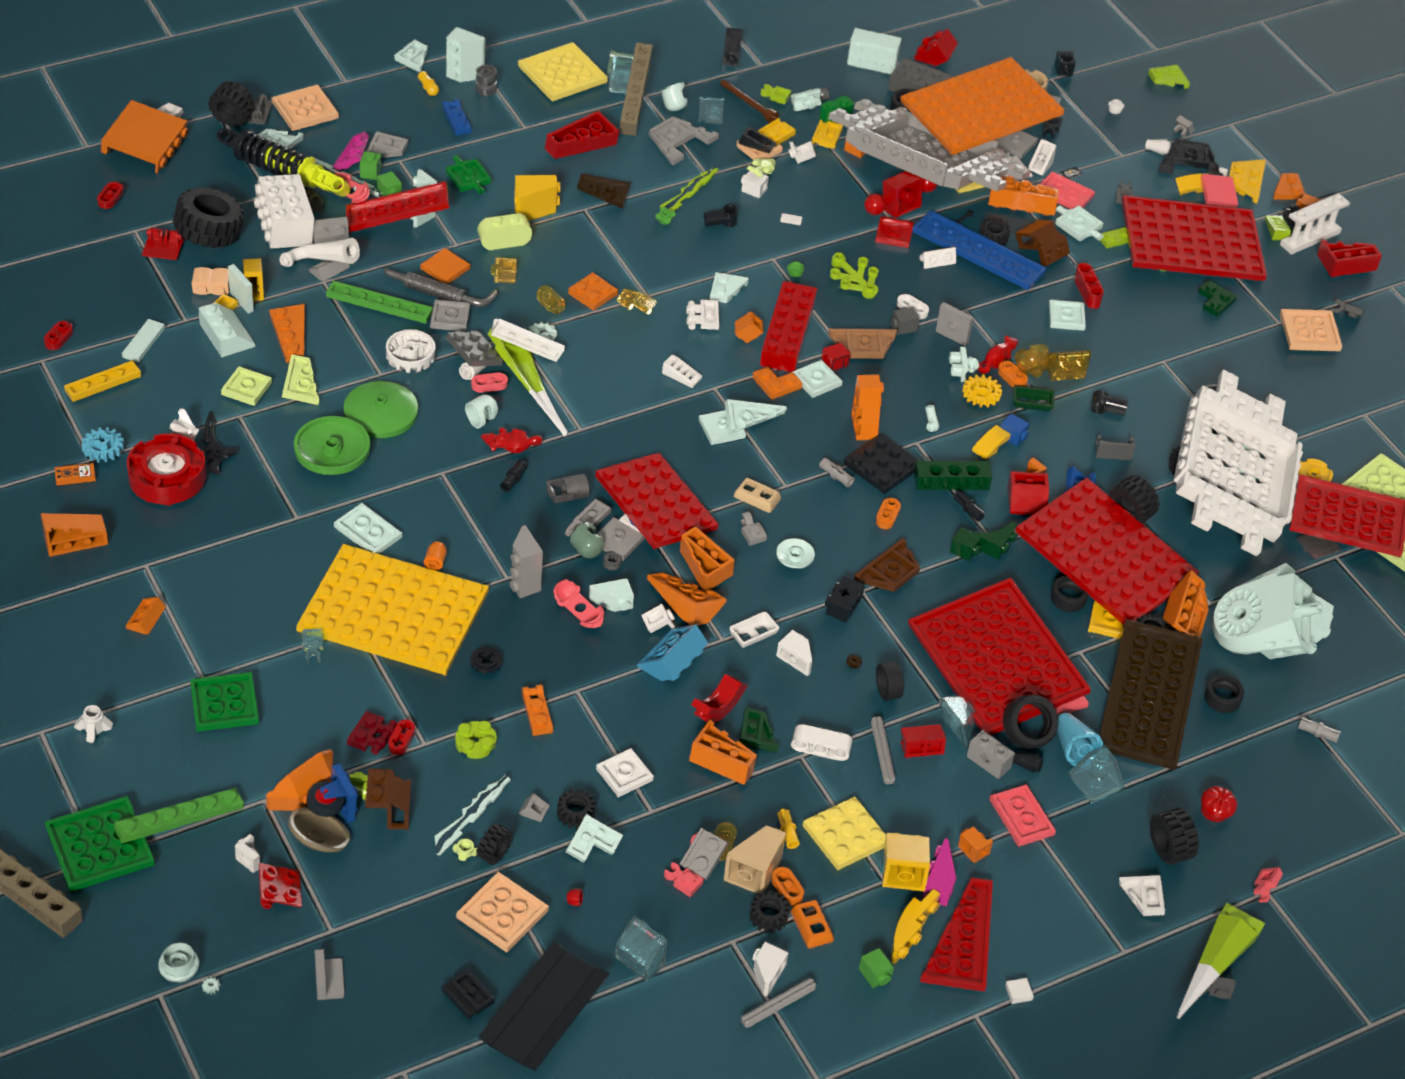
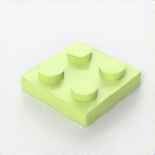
[221,367,272,406]

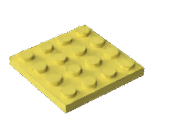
[518,42,608,102]

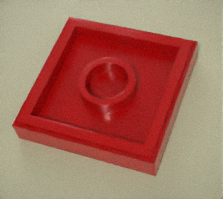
[875,216,914,248]

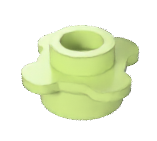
[453,839,477,861]

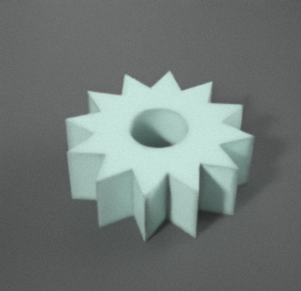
[202,977,220,994]

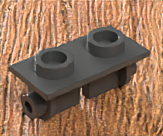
[248,94,272,125]

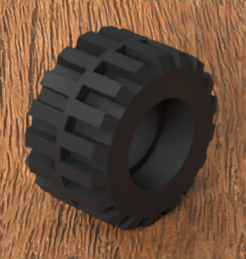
[208,81,255,127]
[1108,475,1160,524]
[1150,808,1199,865]

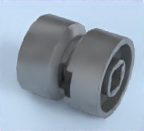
[476,65,497,96]

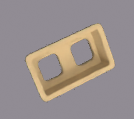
[734,478,781,513]

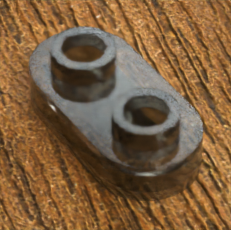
[304,187,325,212]

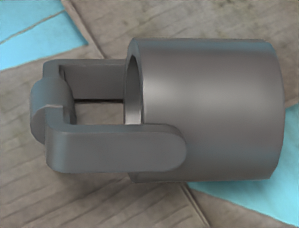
[546,474,589,503]

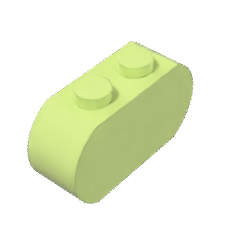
[477,213,532,250]

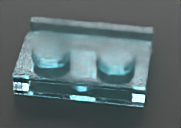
[698,97,723,124]

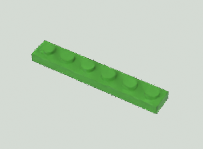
[326,281,433,324]
[114,788,244,843]

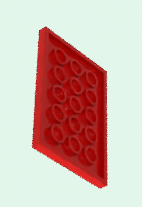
[595,453,719,549]
[1289,474,1405,557]

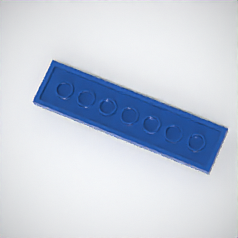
[912,210,1047,290]

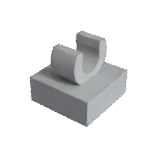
[1174,115,1195,137]

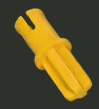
[777,809,800,849]

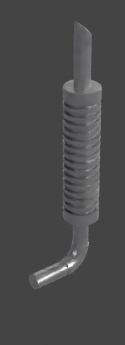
[384,268,498,307]

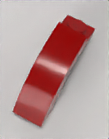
[691,674,748,724]

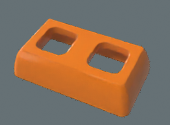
[791,900,834,948]

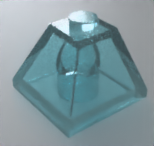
[939,697,975,748]
[1068,745,1125,804]

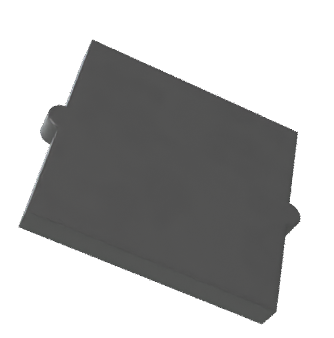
[1296,535,1341,561]

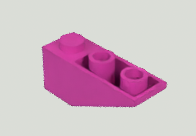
[922,838,956,907]

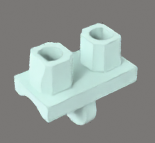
[791,88,821,111]
[949,347,979,382]

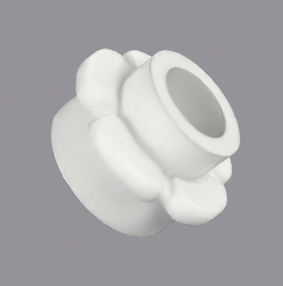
[1108,99,1124,114]

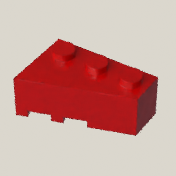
[1317,240,1382,277]

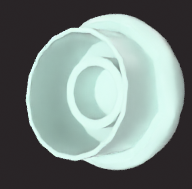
[158,943,199,982]

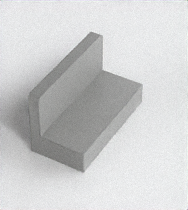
[315,949,344,1000]

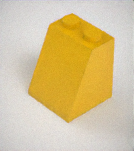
[514,175,560,221]
[882,833,930,891]

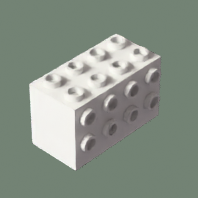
[254,174,314,248]

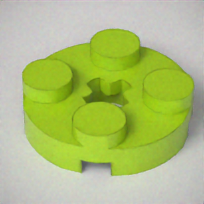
[455,721,497,759]

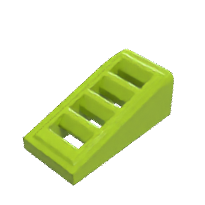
[1265,216,1291,240]

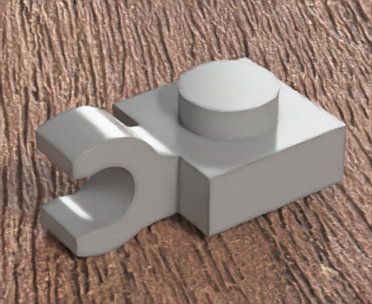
[741,512,767,546]

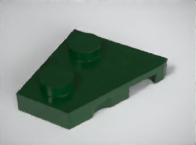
[739,707,779,753]

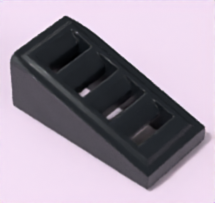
[738,127,776,154]

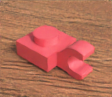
[1254,867,1283,903]

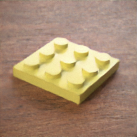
[803,797,886,870]

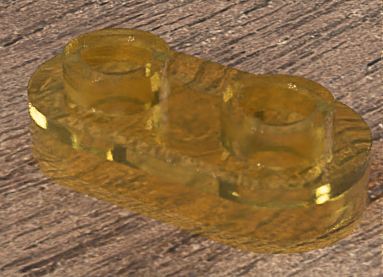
[536,285,565,314]
[714,822,737,861]

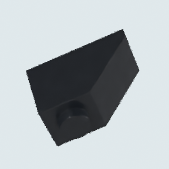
[722,27,743,67]

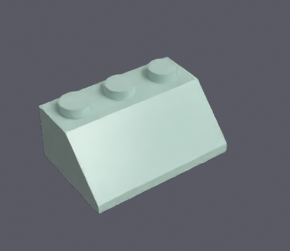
[446,27,485,82]
[198,303,255,357]

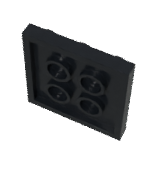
[843,434,919,494]

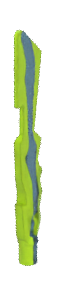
[660,166,718,216]

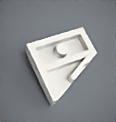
[1119,875,1165,916]

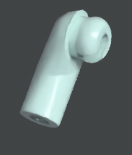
[925,405,940,432]

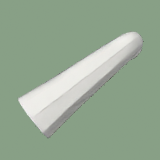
[280,238,360,267]

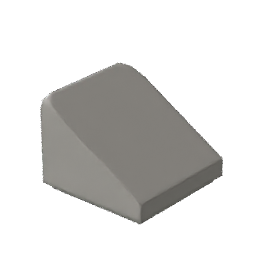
[519,793,550,822]

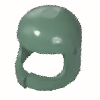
[570,522,604,559]

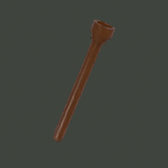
[720,80,779,123]

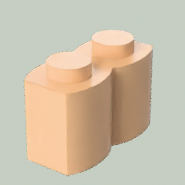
[192,267,229,295]

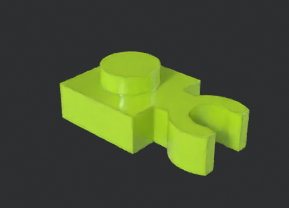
[760,84,791,104]

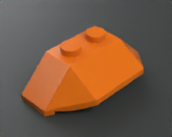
[1163,570,1209,637]
[266,749,333,811]

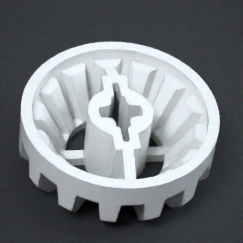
[386,329,435,374]

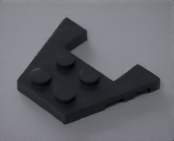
[1158,139,1223,176]

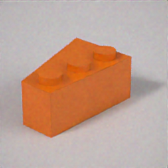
[41,513,108,557]
[680,526,735,592]
[689,720,757,785]

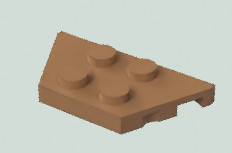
[829,329,897,359]

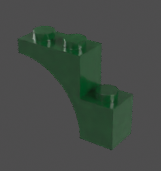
[950,521,1018,562]

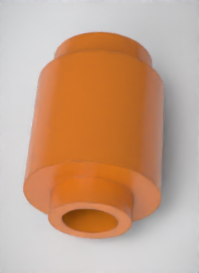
[424,542,447,570]

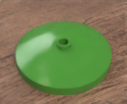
[344,381,418,438]
[294,416,370,475]

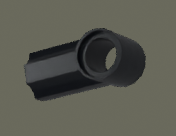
[703,204,738,227]
[1091,390,1128,415]

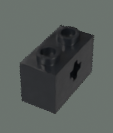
[825,576,865,623]

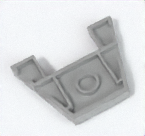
[649,116,719,165]

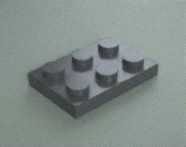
[446,331,503,367]

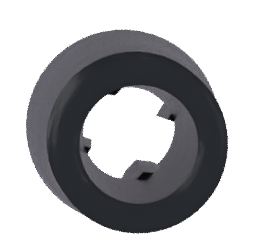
[1012,751,1044,773]

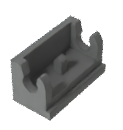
[1094,435,1136,460]

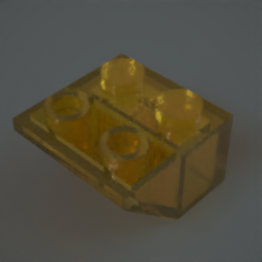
[1046,350,1092,381]

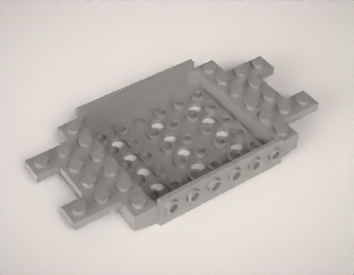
[828,99,1031,192]

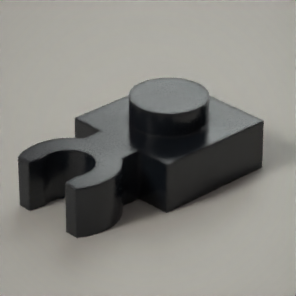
[1043,117,1063,139]

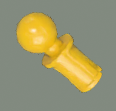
[418,71,439,96]

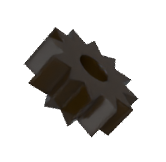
[846,654,862,669]

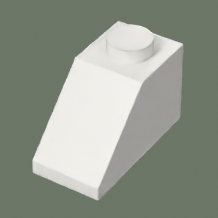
[776,630,812,676]
[752,942,788,997]

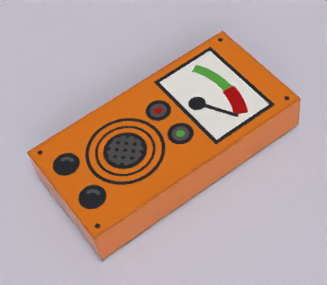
[55,463,96,486]

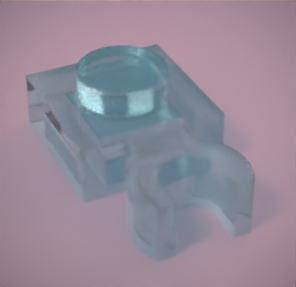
[302,629,323,663]

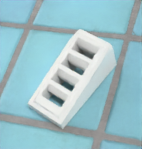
[662,354,702,388]

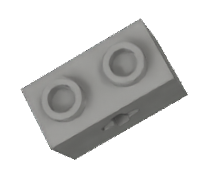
[967,730,1015,779]

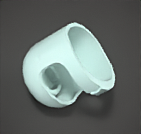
[661,82,688,111]
[465,395,498,429]

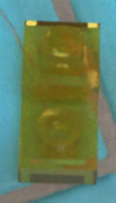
[616,289,657,315]

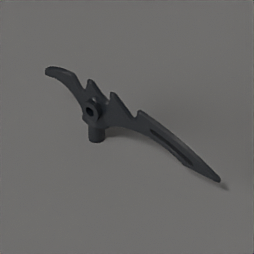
[203,411,236,475]

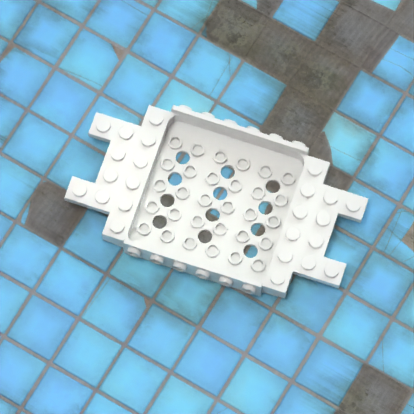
[1173,370,1303,556]

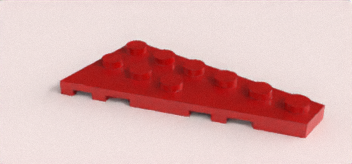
[920,878,993,992]

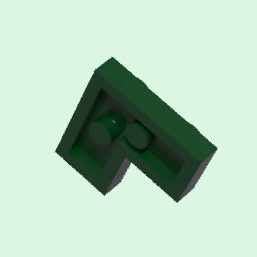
[1198,280,1237,317]

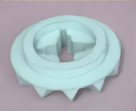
[529,322,557,341]

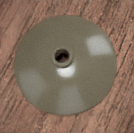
[288,808,350,853]

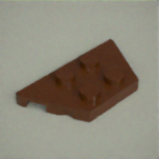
[854,538,920,592]

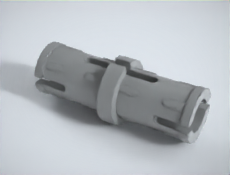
[819,457,855,488]
[1298,716,1341,743]

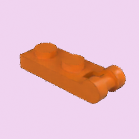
[521,684,553,736]

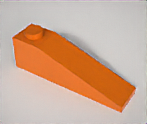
[647,572,726,627]

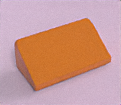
[125,597,165,635]

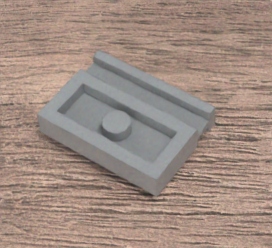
[680,828,728,880]

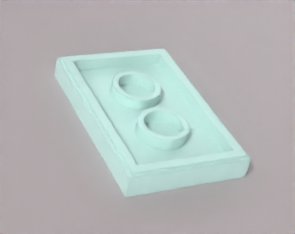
[334,503,402,554]

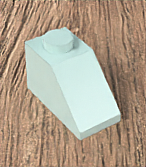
[589,578,634,612]

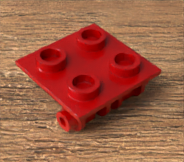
[142,227,184,260]
[259,863,302,909]

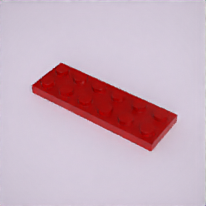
[346,181,450,232]

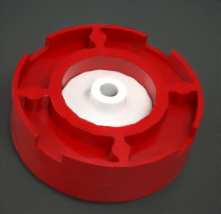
[127,434,206,505]

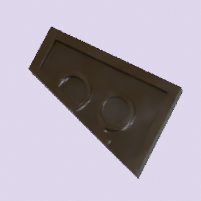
[577,174,631,209]

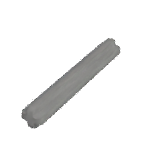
[871,716,895,785]
[741,978,816,1028]

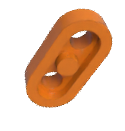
[998,361,1028,388]
[876,498,901,529]
[771,867,804,905]

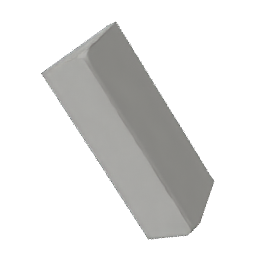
[309,260,350,281]

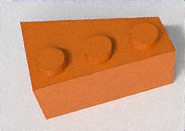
[851,375,884,440]

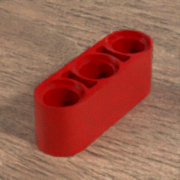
[1074,263,1104,309]

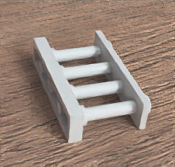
[1280,193,1350,254]

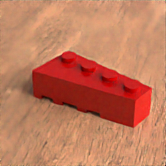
[544,110,619,159]

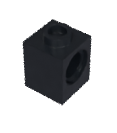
[1055,51,1076,76]

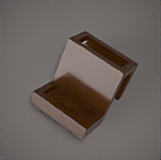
[1015,220,1070,266]
[365,768,411,830]

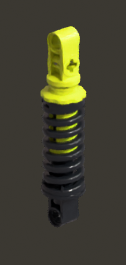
[217,128,350,197]

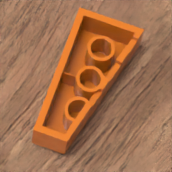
[988,175,1059,216]

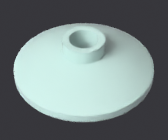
[776,538,815,568]

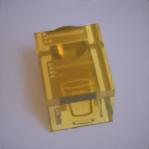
[491,258,517,284]

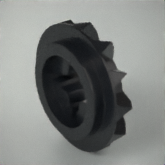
[470,647,502,675]

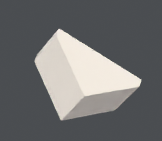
[1028,139,1057,176]

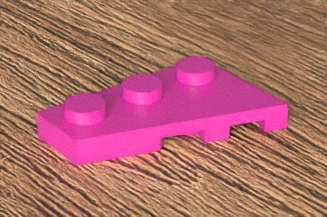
[333,131,369,171]

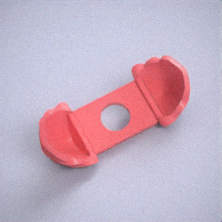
[334,172,369,203]
[554,579,604,628]

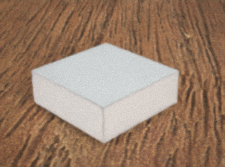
[1005,978,1034,1004]

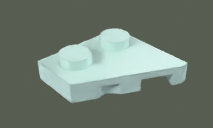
[395,40,428,72]
[258,129,304,149]
[710,272,749,303]

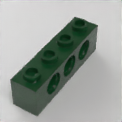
[914,461,992,490]

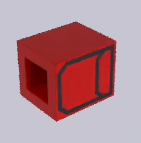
[821,342,851,372]

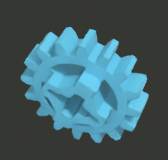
[82,427,124,462]

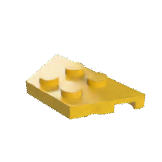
[1229,160,1266,203]

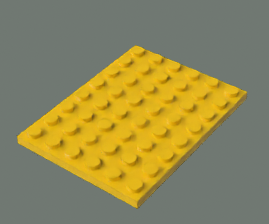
[296,544,489,675]

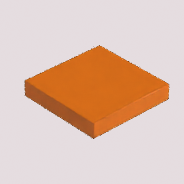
[421,248,470,285]

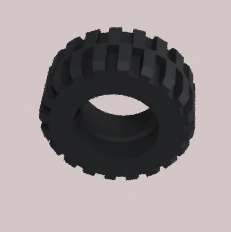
[173,187,244,248]

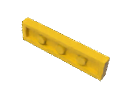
[64,360,141,402]

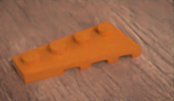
[269,304,305,363]

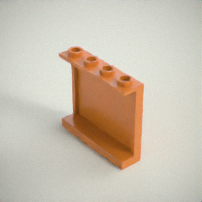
[101,100,189,173]

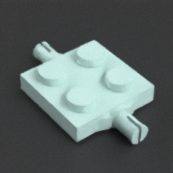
[1055,205,1103,241]

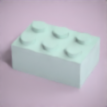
[847,28,901,74]

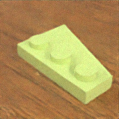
[282,354,319,405]

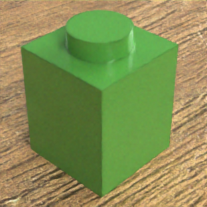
[360,151,381,180]
[377,172,402,196]
[859,948,894,988]

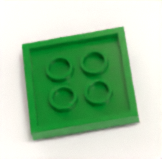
[190,672,259,732]

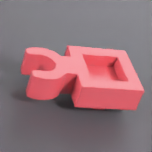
[664,862,704,897]

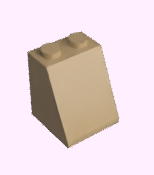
[724,825,786,894]

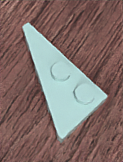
[725,399,787,433]

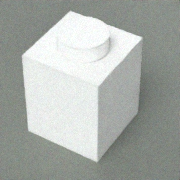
[741,171,769,198]

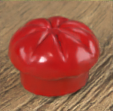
[1201,786,1237,822]

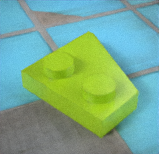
[1148,65,1190,88]

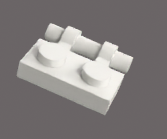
[686,300,719,330]

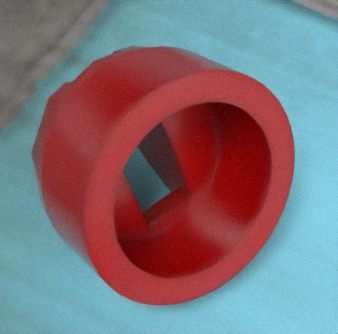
[566,889,583,906]

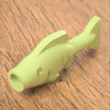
[747,158,776,177]

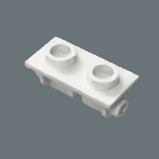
[920,247,956,269]

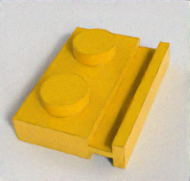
[757,118,796,147]
[812,119,843,149]

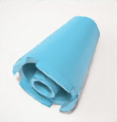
[1057,713,1103,766]

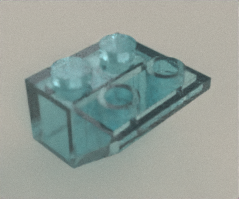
[609,56,633,93]
[615,916,667,982]

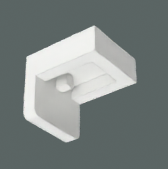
[789,141,816,163]

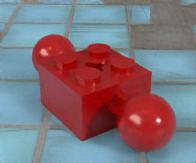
[864,171,937,218]

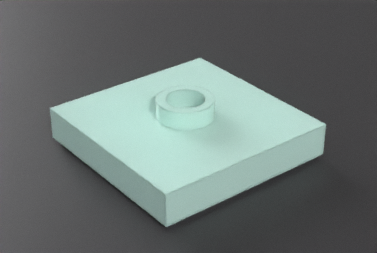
[699,410,746,445]

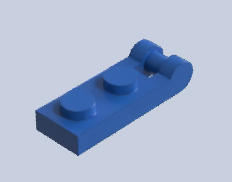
[442,99,471,135]

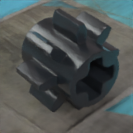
[1284,205,1299,226]

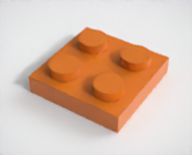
[568,273,618,311]

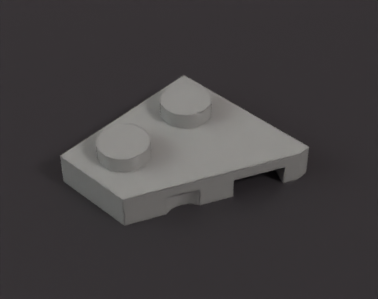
[367,131,408,158]

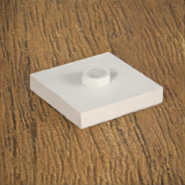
[596,748,654,797]

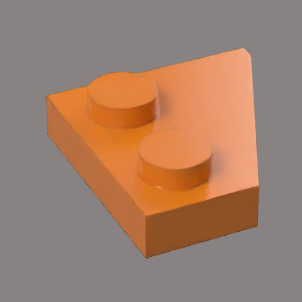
[1273,173,1305,200]

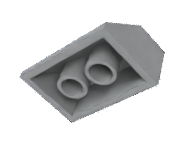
[510,525,543,598]

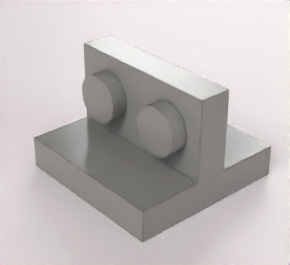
[312,217,349,244]

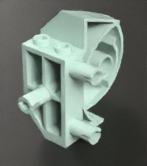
[1212,563,1323,659]

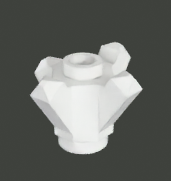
[170,408,199,441]
[74,705,113,743]

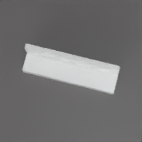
[491,319,565,362]

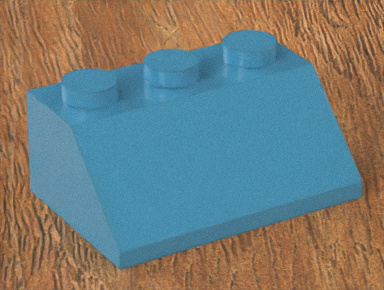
[637,624,708,681]

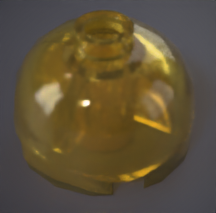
[1014,344,1051,377]

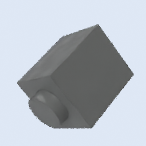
[890,307,920,335]

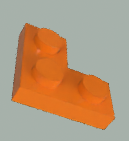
[752,367,803,400]

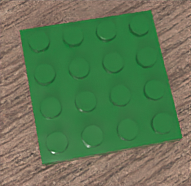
[44,796,155,892]

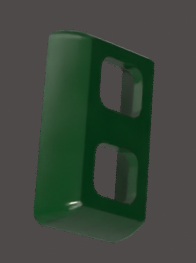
[1014,386,1054,411]

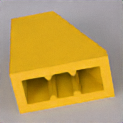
[243,258,264,301]

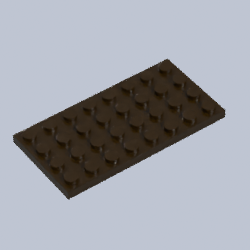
[1099,619,1203,770]

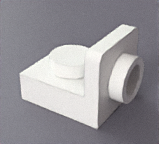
[641,604,675,633]
[235,834,260,873]

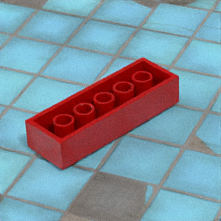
[760,281,817,372]

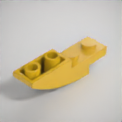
[891,889,940,964]

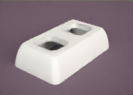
[730,612,779,648]

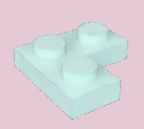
[566,814,623,863]

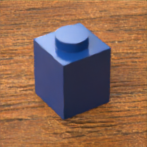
[1001,414,1030,446]

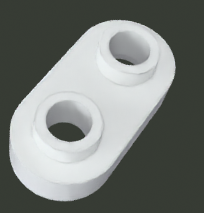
[897,294,929,319]

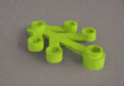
[830,252,879,299]

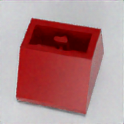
[913,29,958,66]
[1007,471,1049,515]

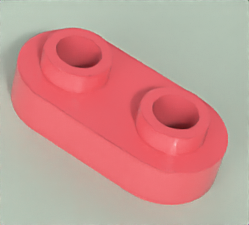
[471,373,508,393]

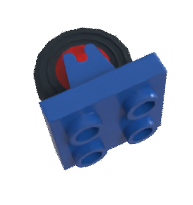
[306,764,359,823]

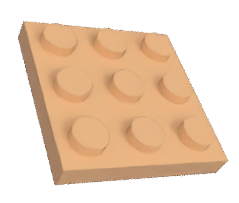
[272,85,338,131]
[1280,309,1342,351]
[456,872,549,953]

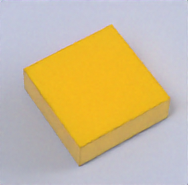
[213,294,238,310]

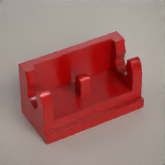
[900,724,946,758]

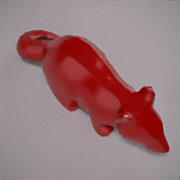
[978,336,1019,374]
[481,428,543,453]

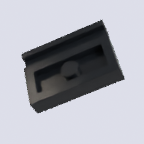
[441,969,495,1020]

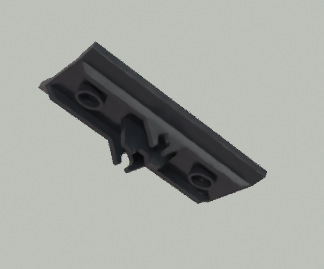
[479,942,609,1071]

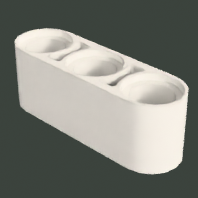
[791,724,853,761]

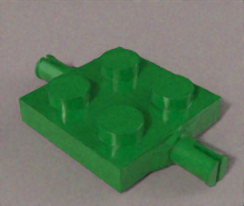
[446,155,491,195]

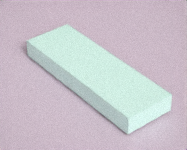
[122,319,165,363]

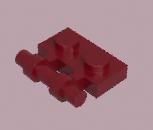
[347,711,397,755]

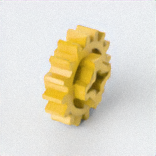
[962,375,1002,408]

